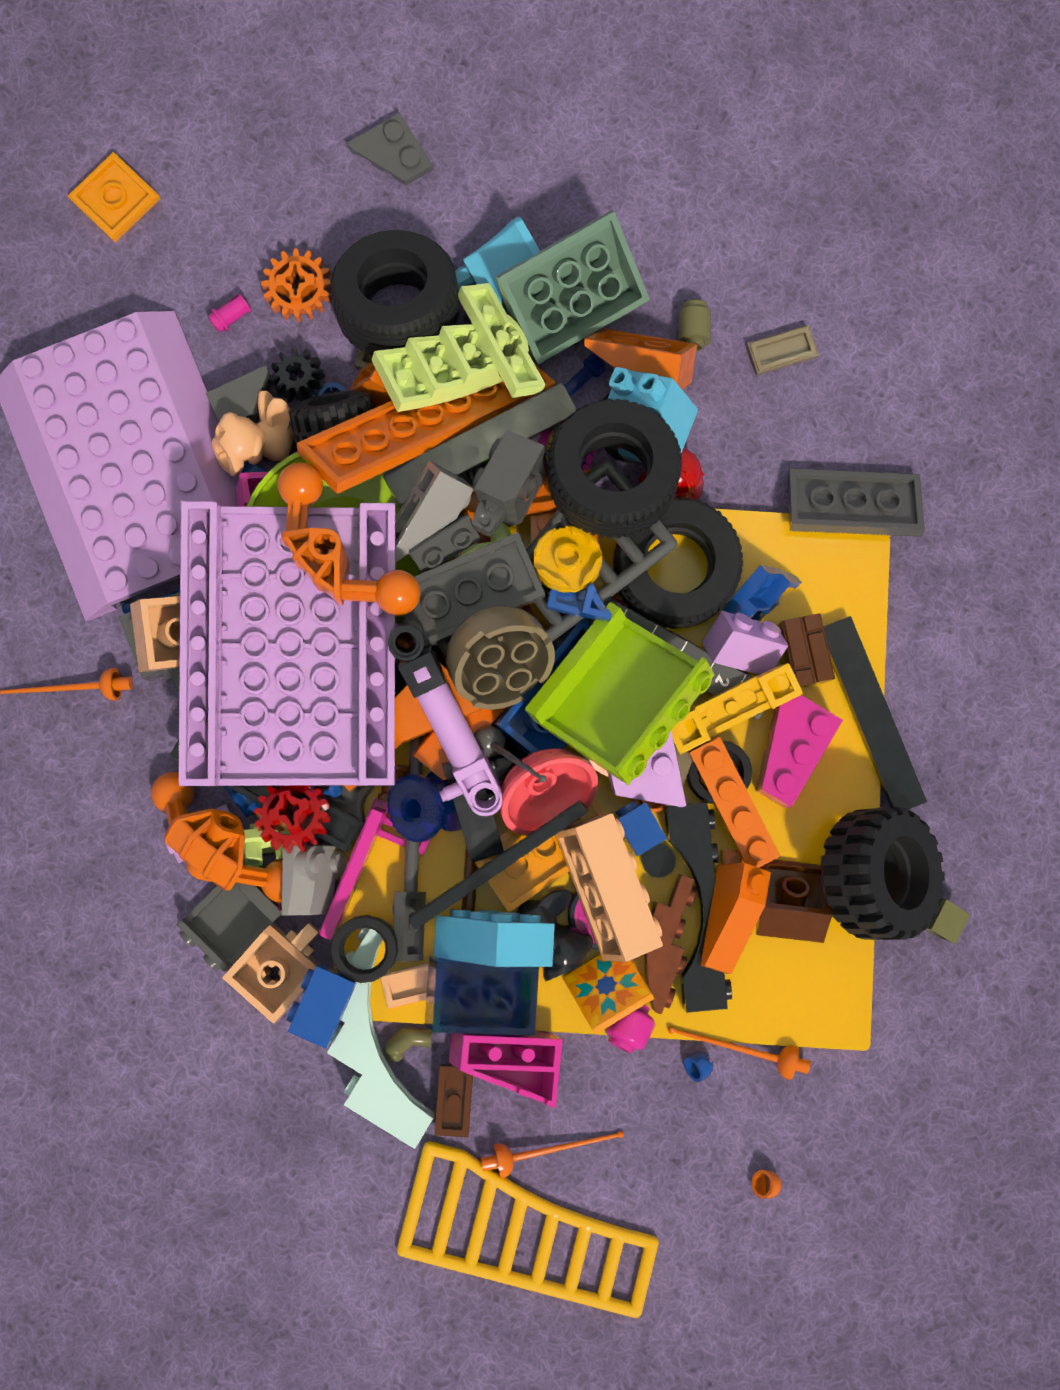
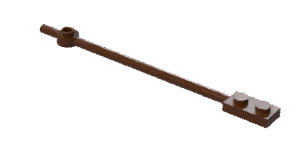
[434,847,478,1138]

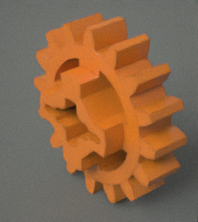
[261,248,331,322]

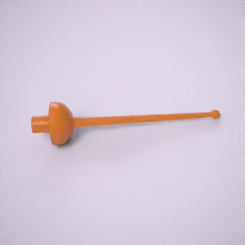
[0,667,133,701]
[668,1026,811,1080]
[480,1131,624,1179]

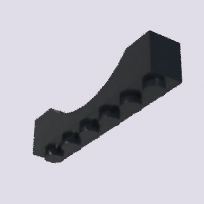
[664,803,732,1013]

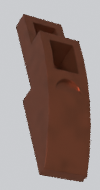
[644,874,697,1015]

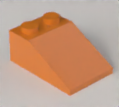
[584,328,697,390]

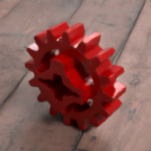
[254,785,331,854]

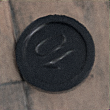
[642,844,676,878]

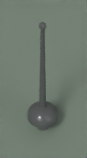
[474,725,547,783]

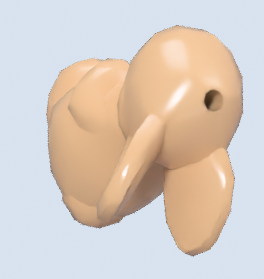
[211,390,295,476]

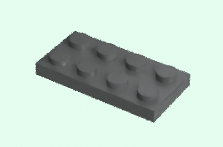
[787,468,925,537]
[403,532,546,649]

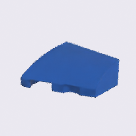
[718,565,802,621]

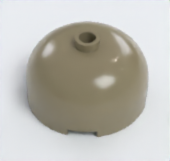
[446,606,555,710]

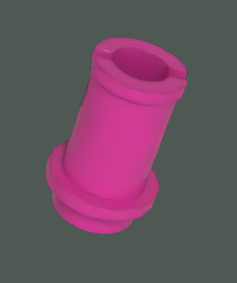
[207,293,251,333]

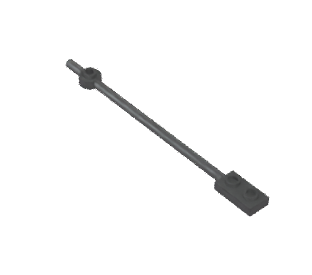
[393,735,426,962]

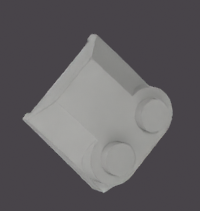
[282,846,347,916]

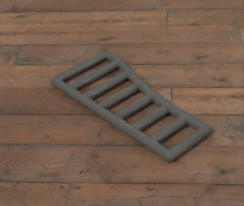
[436,459,677,681]

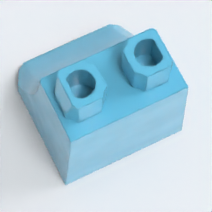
[455,216,540,312]
[608,367,698,463]

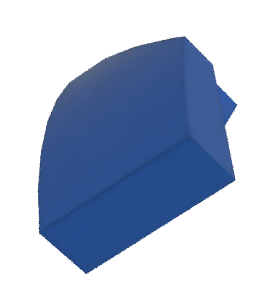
[546,583,612,622]

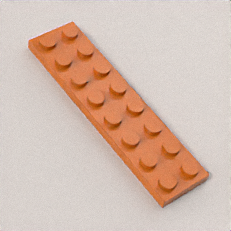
[297,363,556,494]

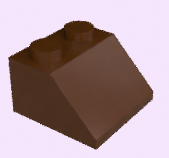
[756,860,832,943]

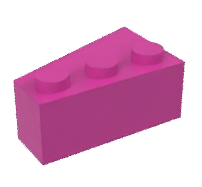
[756,695,843,808]
[449,1027,563,1109]

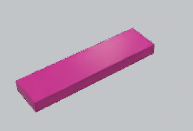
[319,806,388,940]

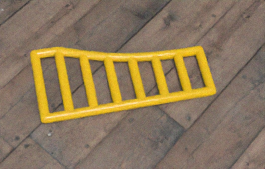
[397,1141,659,1318]

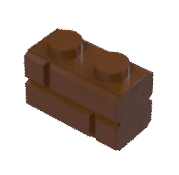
[777,613,835,688]

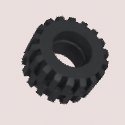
[288,391,373,447]

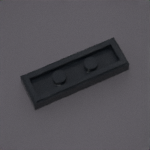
[442,761,504,863]

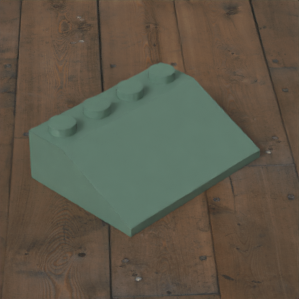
[496,210,650,365]

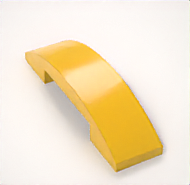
[671,663,804,755]

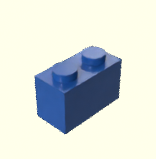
[615,801,667,856]
[286,963,357,1049]

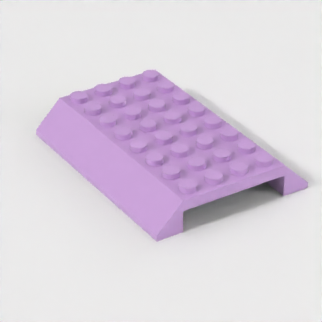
[0,311,239,622]
[179,501,395,786]

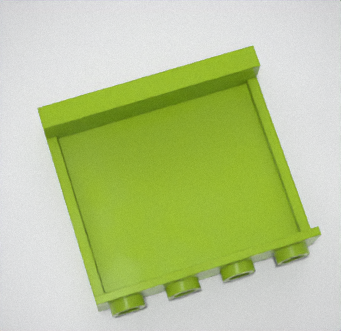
[525,602,714,786]

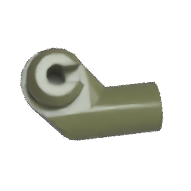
[384,1027,433,1062]

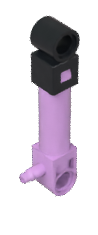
[388,620,503,816]

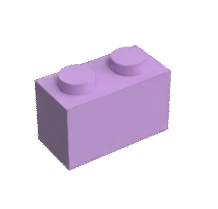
[702,611,788,675]

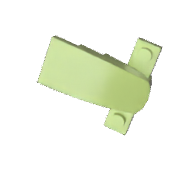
[371,283,546,412]

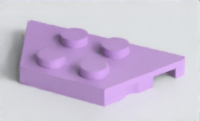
[608,732,686,807]

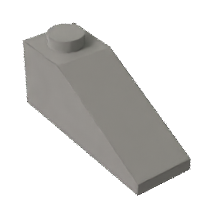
[395,461,474,563]

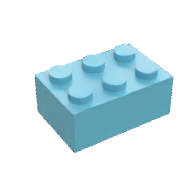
[434,909,555,967]

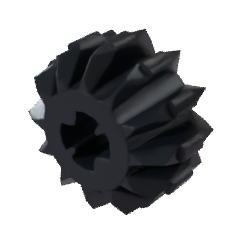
[269,347,326,403]

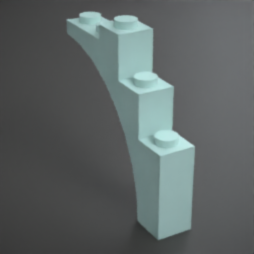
[327,917,435,1149]

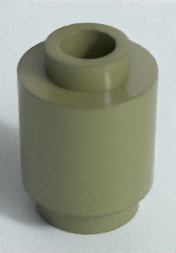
[678,300,711,352]

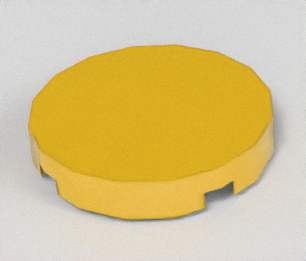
[534,526,602,593]

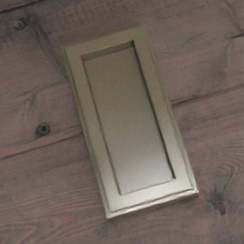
[746,325,819,376]

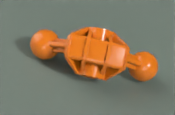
[278,463,421,616]
[151,772,283,903]

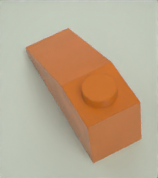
[700,863,771,974]

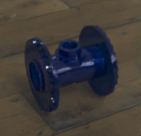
[387,771,461,842]

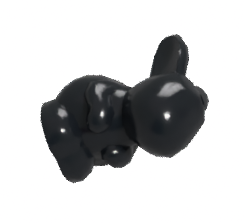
[517,888,593,982]

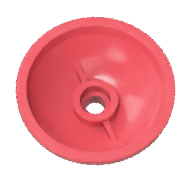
[500,749,598,836]

